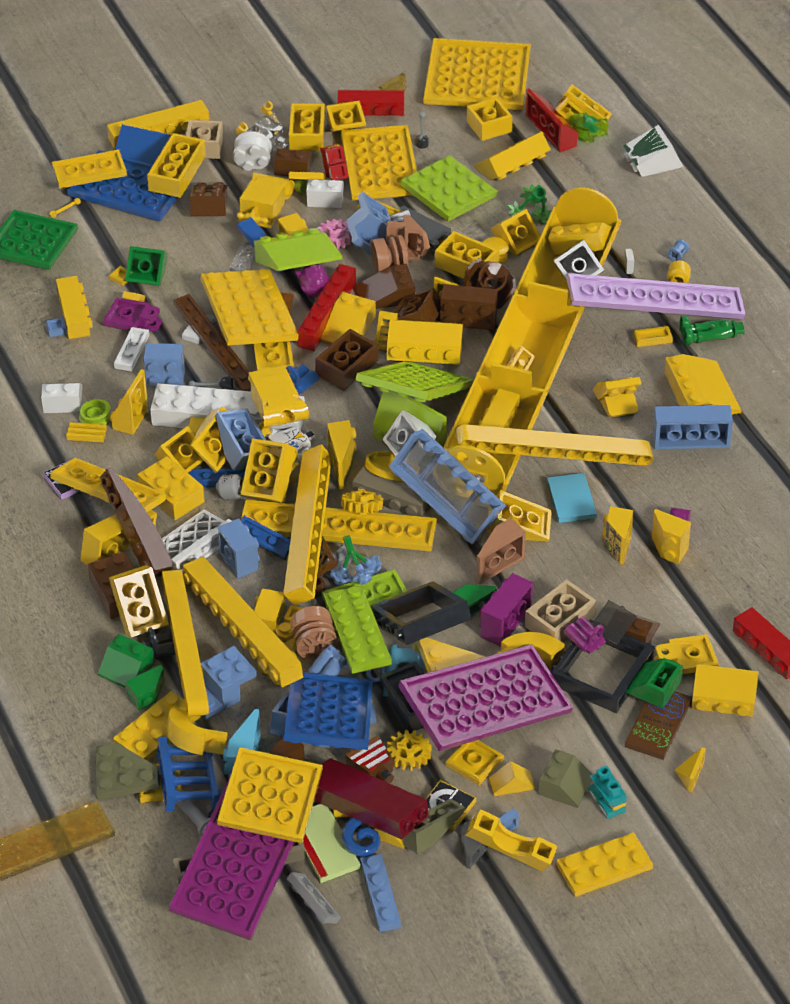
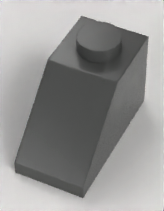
[460,820,489,869]

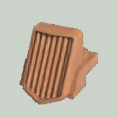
[385,215,430,260]

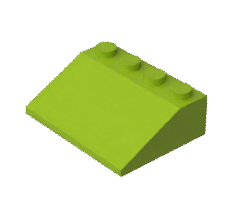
[254,228,342,271]
[373,390,447,467]

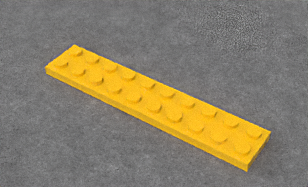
[241,500,437,552]

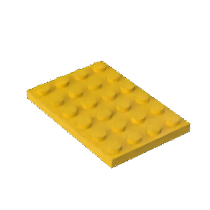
[341,125,417,200]
[200,269,299,346]

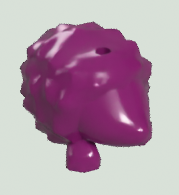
[296,264,329,299]

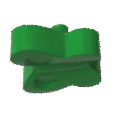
[582,114,599,133]

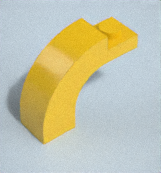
[496,632,565,669]
[167,708,228,755]

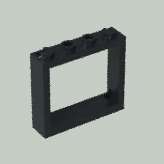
[370,581,471,645]
[551,619,655,714]

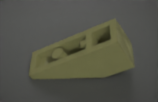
[403,798,465,854]

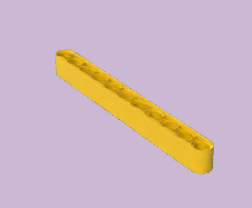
[456,425,653,466]
[162,569,209,717]

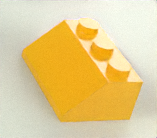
[548,222,612,255]
[691,664,759,717]

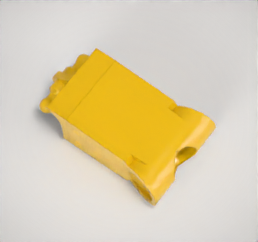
[237,172,295,228]
[248,365,309,428]

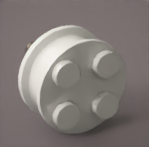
[233,126,272,171]

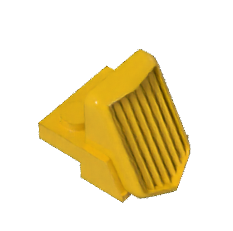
[592,377,642,417]

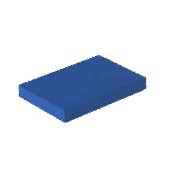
[115,124,171,165]

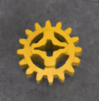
[341,489,383,515]
[386,730,431,771]

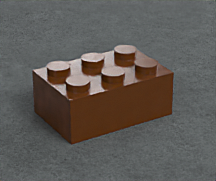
[441,284,498,330]
[315,329,379,391]
[88,552,134,620]

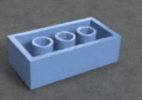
[653,405,733,449]

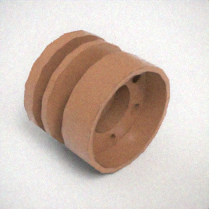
[370,235,408,274]
[290,606,338,660]

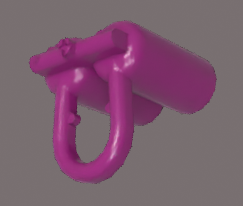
[564,616,606,654]

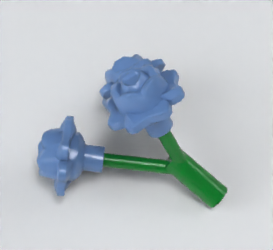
[330,535,382,585]

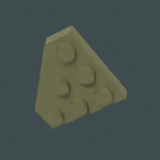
[96,742,160,800]

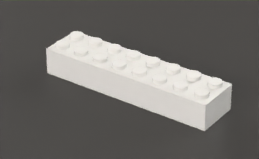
[150,383,305,431]

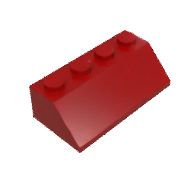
[525,88,579,153]

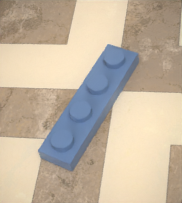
[360,854,401,932]

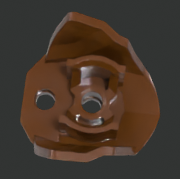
[463,258,516,309]

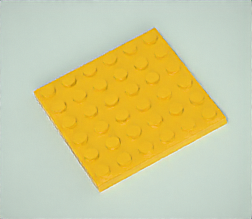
[424,38,531,110]

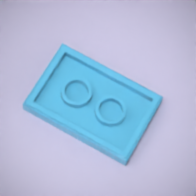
[547,473,597,523]

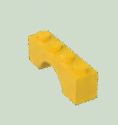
[465,809,557,872]

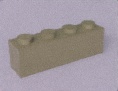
[353,466,430,517]

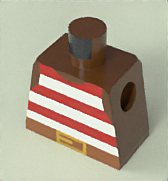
[345,736,394,783]

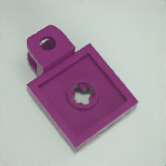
[103,297,162,332]

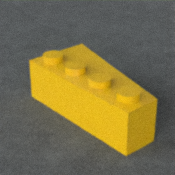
[80,510,157,566]

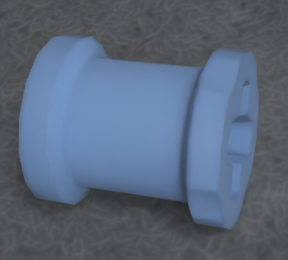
[667,239,690,261]

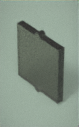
[592,600,637,645]

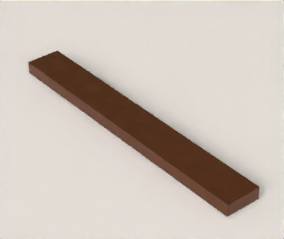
[173,294,251,392]

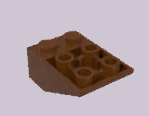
[190,182,228,217]

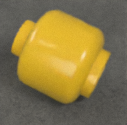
[667,260,691,283]

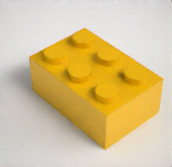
[289,103,325,152]
[435,231,499,279]
[240,438,296,503]
[137,456,205,521]
[109,565,169,637]

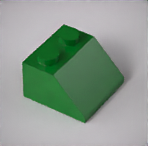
[125,246,168,286]
[98,634,154,688]

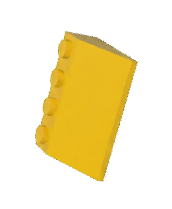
[664,354,741,415]

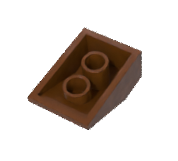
[355,264,415,309]

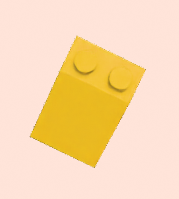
[321,292,376,344]
[110,369,148,435]
[190,406,227,473]
[327,420,357,490]
[487,490,551,542]

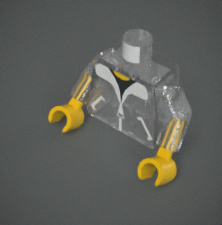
[236,101,288,152]

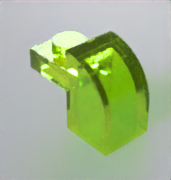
[570,113,609,143]

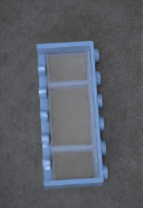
[389,429,506,544]

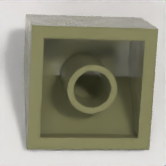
[539,749,592,808]

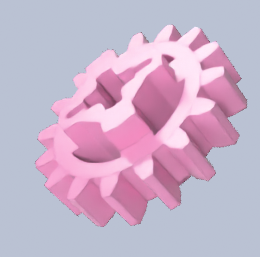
[317,218,352,249]

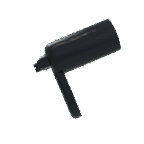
[142,627,176,659]

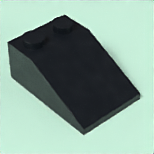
[380,661,425,733]

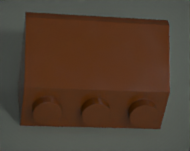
[388,288,441,322]

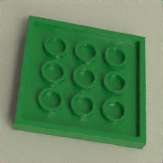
[0,210,78,270]

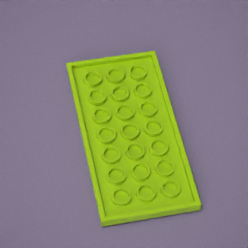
[356,361,474,402]

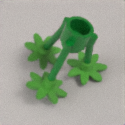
[508,184,552,224]

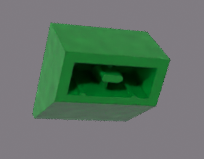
[626,658,683,709]

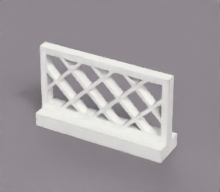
[162,509,232,574]

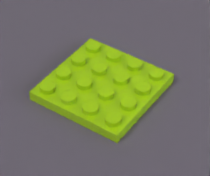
[400,155,498,222]

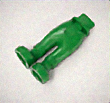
[679,316,745,345]

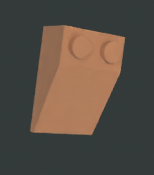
[477,518,526,585]

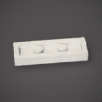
[114,327,149,372]

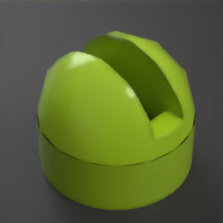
[294,180,308,194]

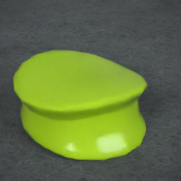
[79,399,111,425]

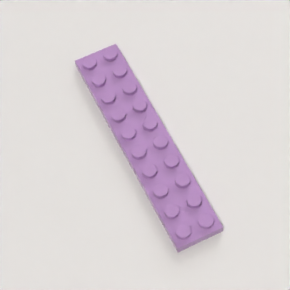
[567,273,746,319]

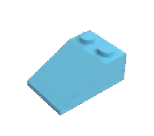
[223,709,261,779]

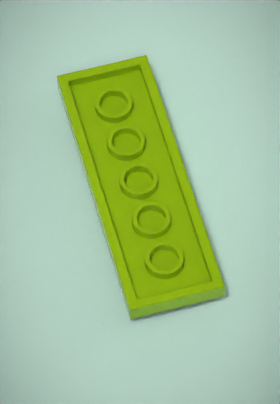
[323,585,392,674]

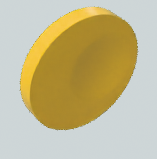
[365,451,420,481]

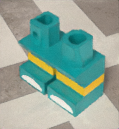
[588,766,627,819]

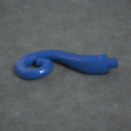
[342,817,381,857]

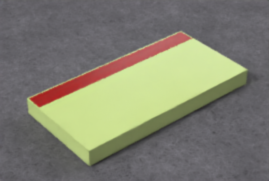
[303,804,360,883]

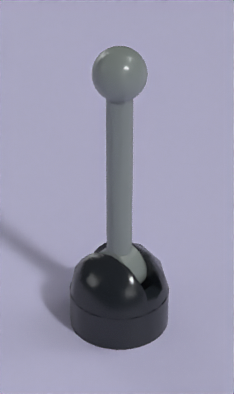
[415,112,429,149]
[188,376,233,390]

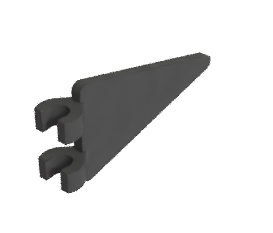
[401,206,452,255]

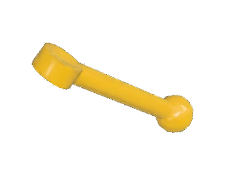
[49,198,81,218]

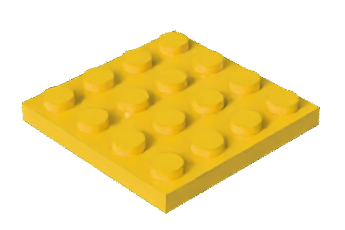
[217,747,323,843]

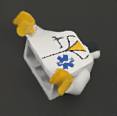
[258,422,316,463]

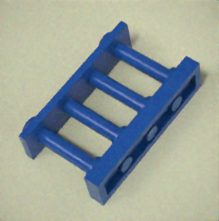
[157,737,221,812]

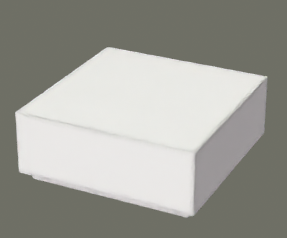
[624,249,634,274]

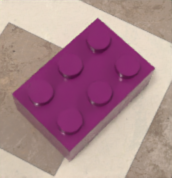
[479,573,533,647]

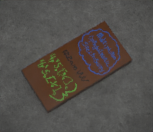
[625,691,693,760]

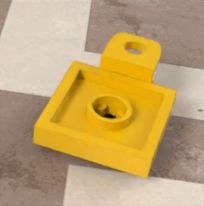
[654,634,719,674]

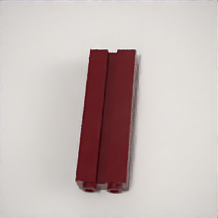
[314,758,429,840]

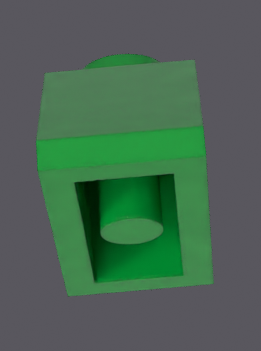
[453,584,497,617]
[125,665,164,710]

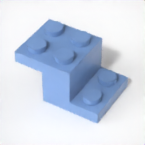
[346,192,391,256]
[201,646,257,719]

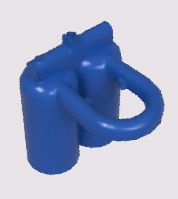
[286,364,319,394]

